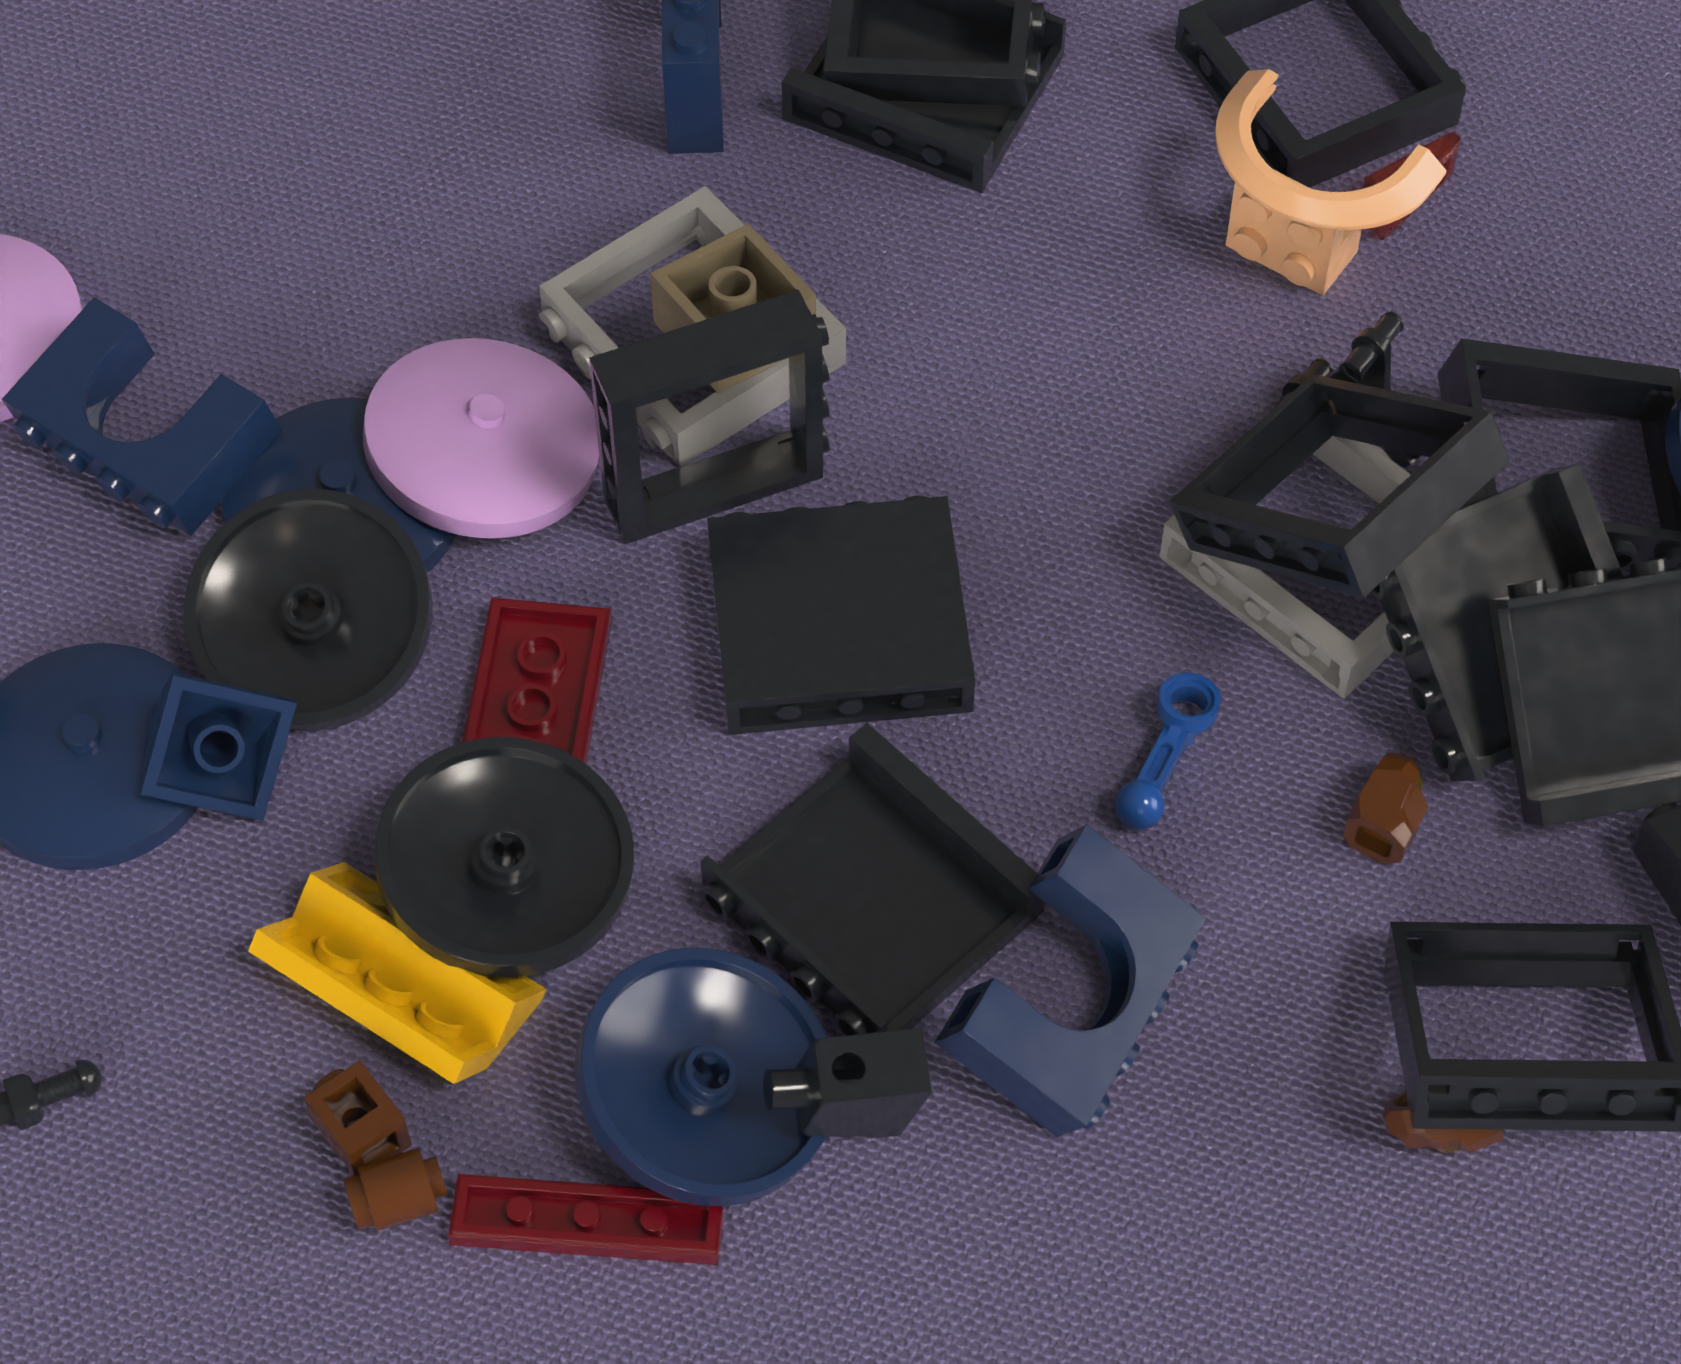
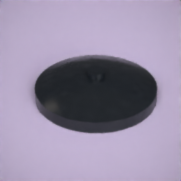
[184,489,433,731]
[375,737,634,977]

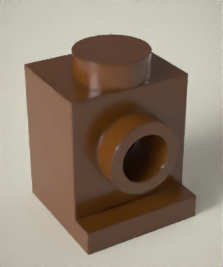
[304,1060,412,1176]

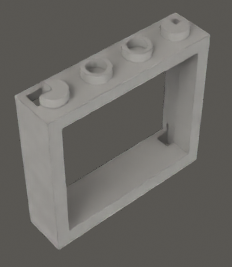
[538,186,846,467]
[1160,436,1411,699]

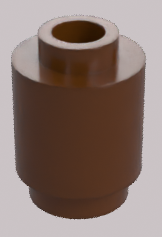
[343,1147,447,1232]

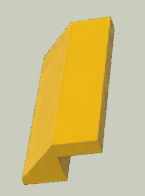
[248,862,547,1084]

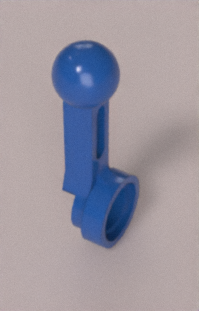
[1114,673,1221,830]

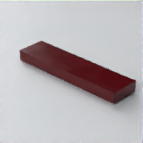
[448,1174,725,1265]

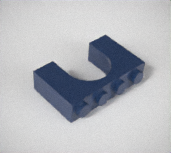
[662,0,724,154]
[1,297,282,536]
[934,824,1206,1137]

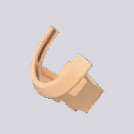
[1215,69,1446,296]

